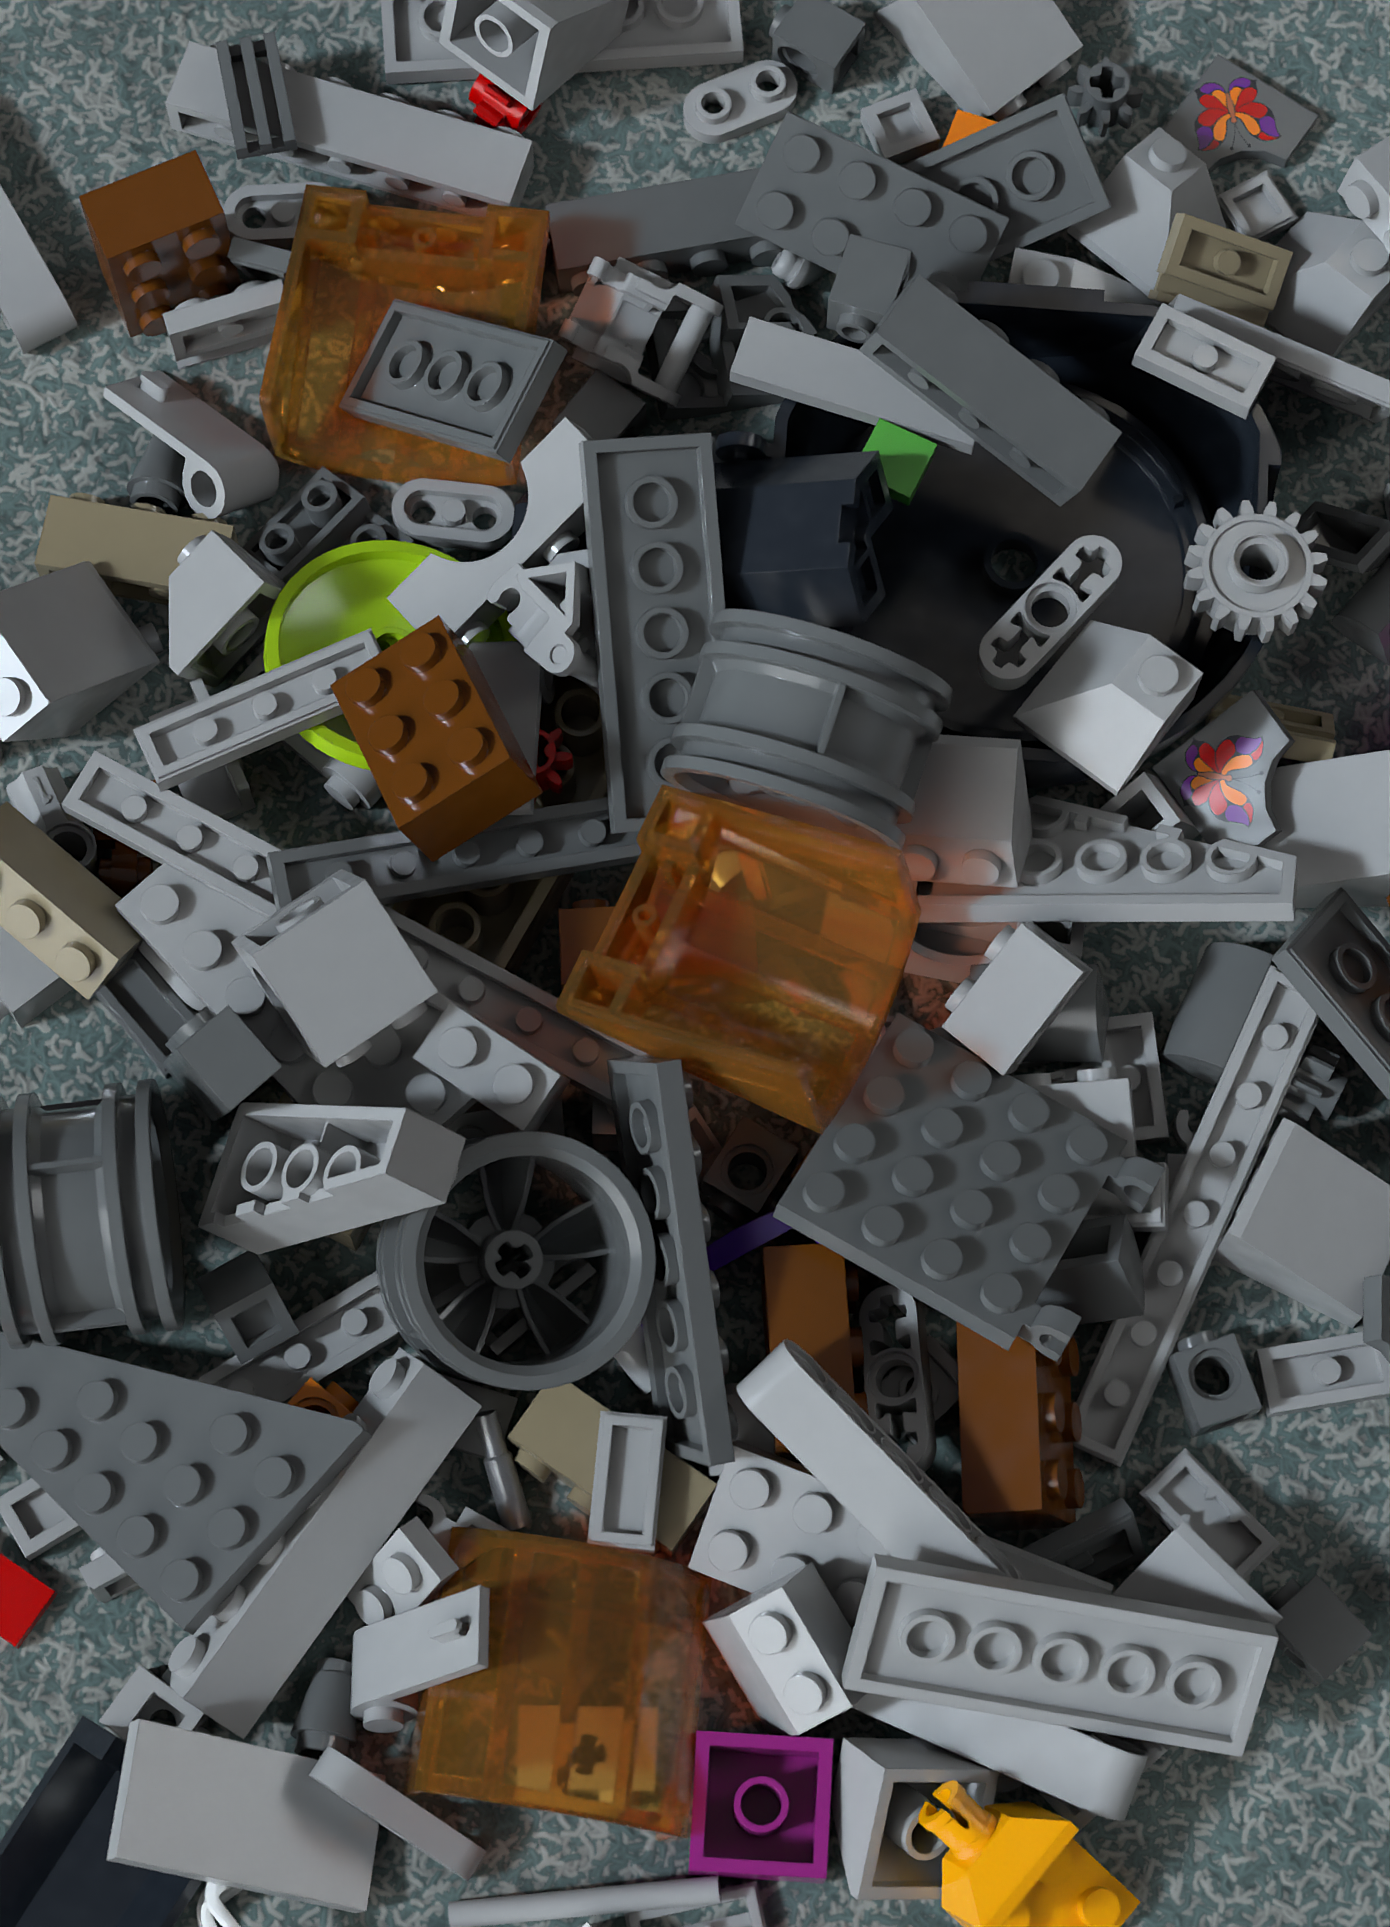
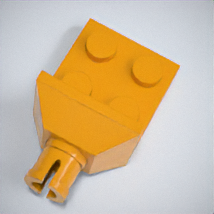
[918,1780,1141,1927]

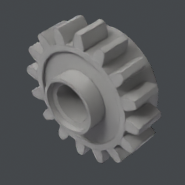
[1183,500,1328,643]

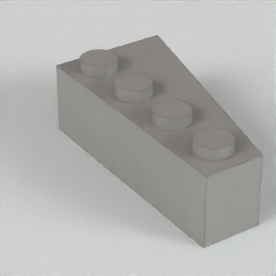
[198,1102,466,1255]

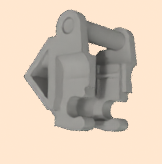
[557,256,724,407]
[487,549,599,694]

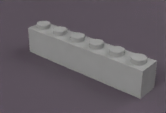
[165,41,534,222]
[161,1348,482,1739]

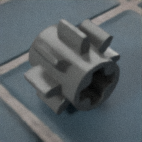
[1066,56,1143,137]
[1277,1043,1348,1127]

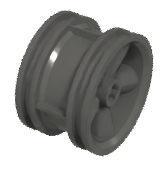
[660,609,954,855]
[0,1078,186,1350]
[376,1131,656,1390]

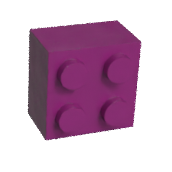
[689,1730,833,1884]

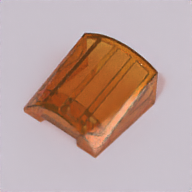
[259,184,550,487]
[555,784,922,1134]
[403,1527,712,1843]

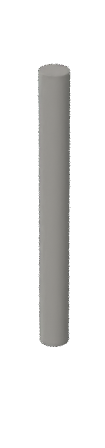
[448,1875,722,1927]

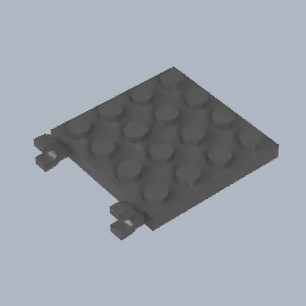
[773,1013,1165,1362]

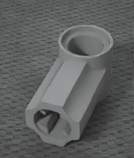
[7,765,97,876]

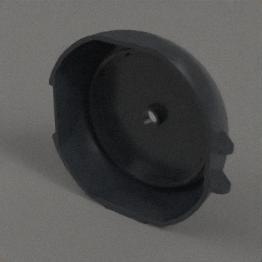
[715,280,1282,788]

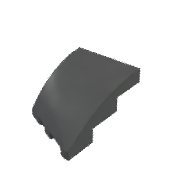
[646,275,818,420]

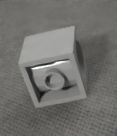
[231,869,438,1068]

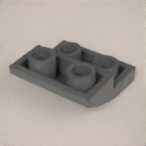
[242,467,415,584]

